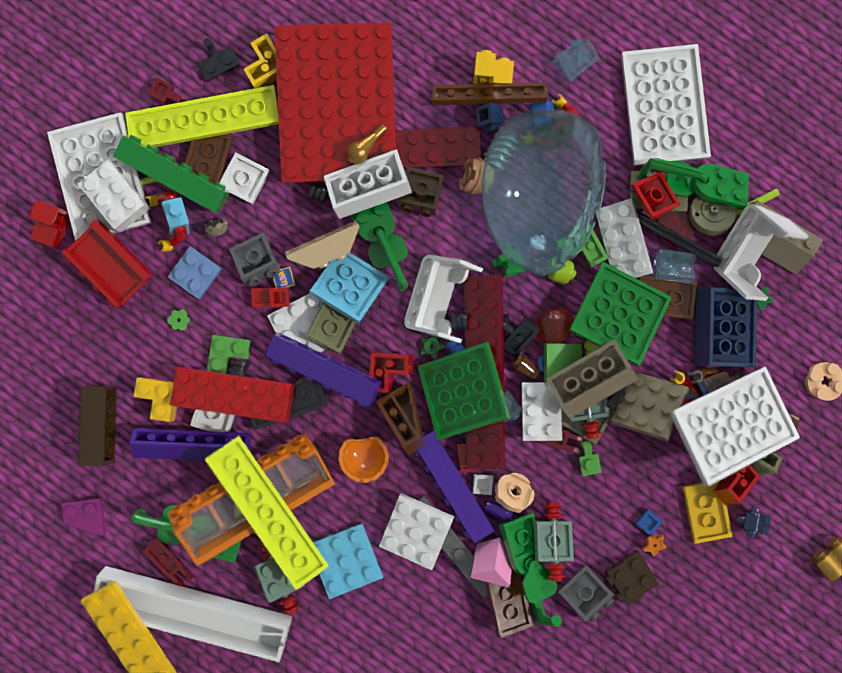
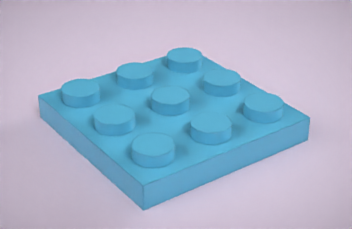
[309,253,389,324]
[313,523,383,599]

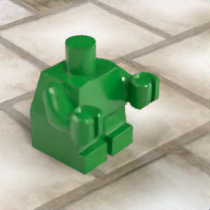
[491,244,525,278]

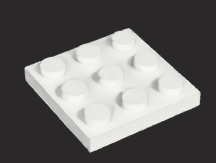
[267,294,327,352]
[379,493,454,570]

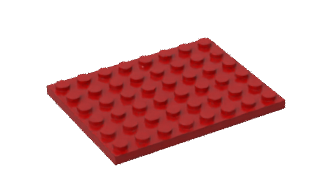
[274,23,396,183]

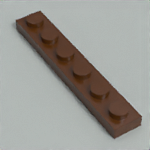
[431,82,548,105]

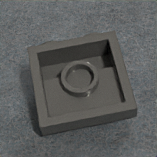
[229,232,281,286]
[559,565,615,622]

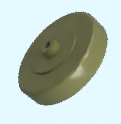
[688,195,737,236]

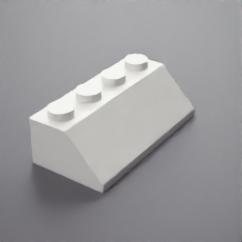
[324,149,412,219]

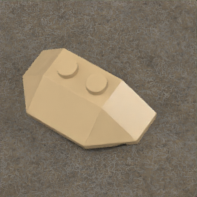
[286,220,359,269]

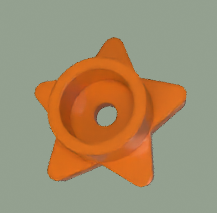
[642,535,666,556]

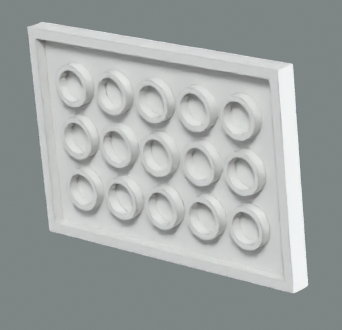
[621,44,711,166]
[47,112,152,241]
[670,367,800,486]

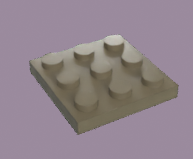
[611,372,689,441]

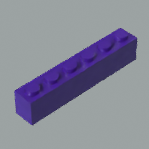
[265,333,382,407]
[129,428,252,461]
[415,430,494,543]

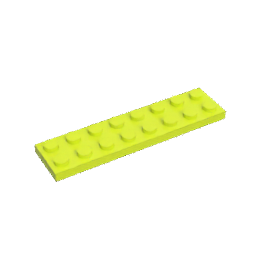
[125,85,279,147]
[205,436,329,590]

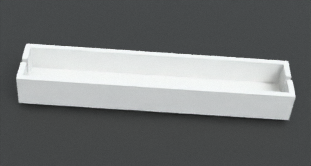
[94,566,292,662]

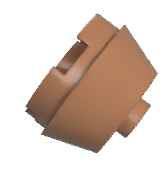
[459,157,493,195]

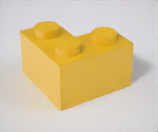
[244,34,277,88]
[473,50,514,84]
[134,378,177,422]

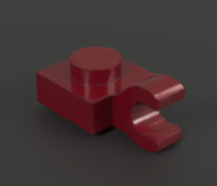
[148,77,185,104]

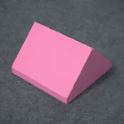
[471,538,512,588]

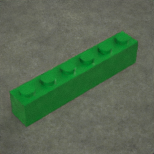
[113,134,230,213]

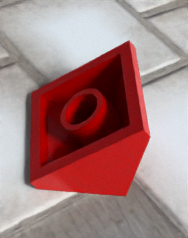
[631,172,680,220]

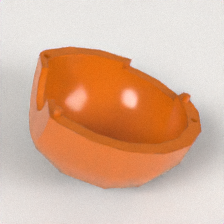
[339,437,389,483]

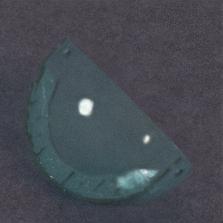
[482,110,606,275]

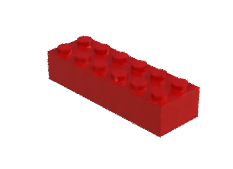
[170,367,295,424]

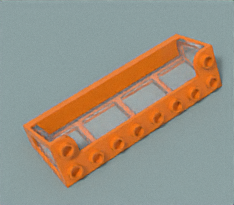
[168,433,335,566]

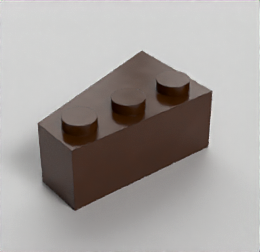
[376,382,425,456]

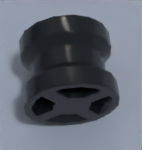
[309,182,328,205]
[451,312,467,331]
[229,360,250,377]

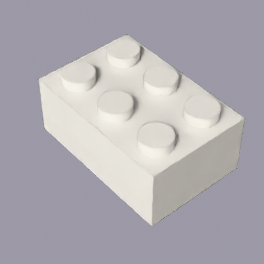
[78,160,151,232]

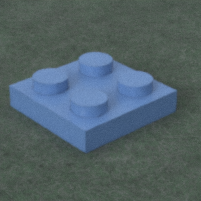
[168,246,222,299]

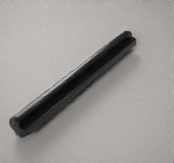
[638,213,722,267]

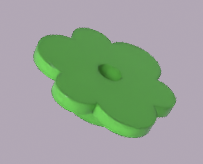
[167,310,190,331]

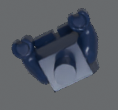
[476,103,507,134]
[736,507,771,538]

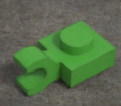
[578,441,602,476]

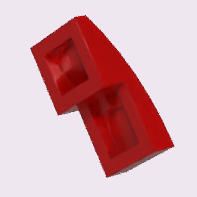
[251,287,290,308]

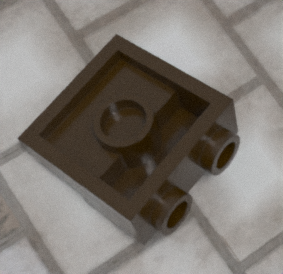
[398,167,444,217]
[605,550,659,606]

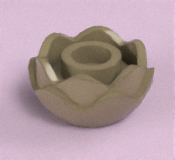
[204,218,228,237]

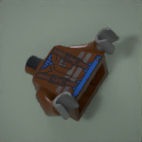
[688,367,742,397]

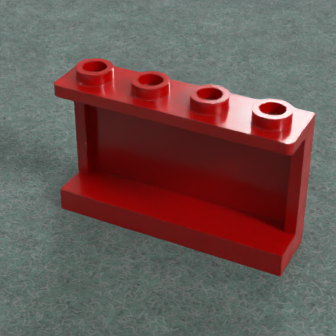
[62,219,154,308]

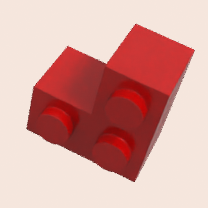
[30,200,70,249]
[369,352,414,393]
[713,464,761,505]

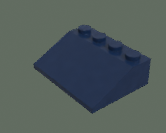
[695,287,757,367]

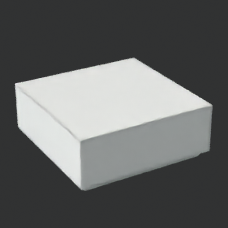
[472,474,493,495]

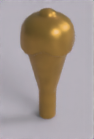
[346,124,387,164]

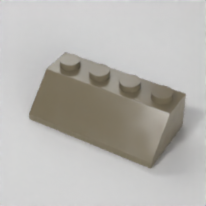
[749,200,823,275]
[547,339,638,418]

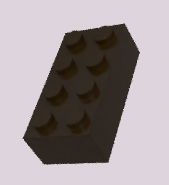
[77,386,117,466]

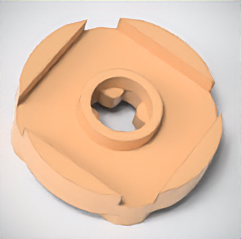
[805,362,842,401]
[495,473,534,513]

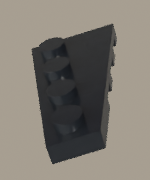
[251,378,328,430]

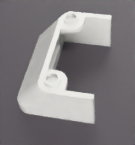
[714,204,808,301]
[404,255,483,343]

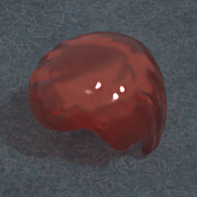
[534,306,574,344]

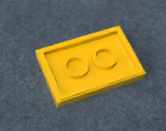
[682,479,732,544]

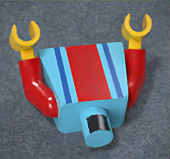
[145,191,190,252]

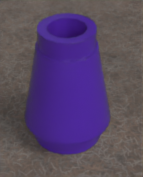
[485,500,513,522]

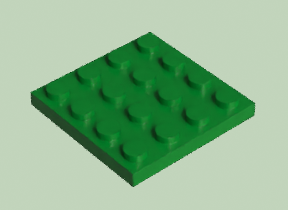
[569,262,672,366]
[418,342,510,440]

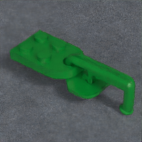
[637,158,749,210]
[351,202,408,291]
[131,505,241,563]
[499,512,561,627]

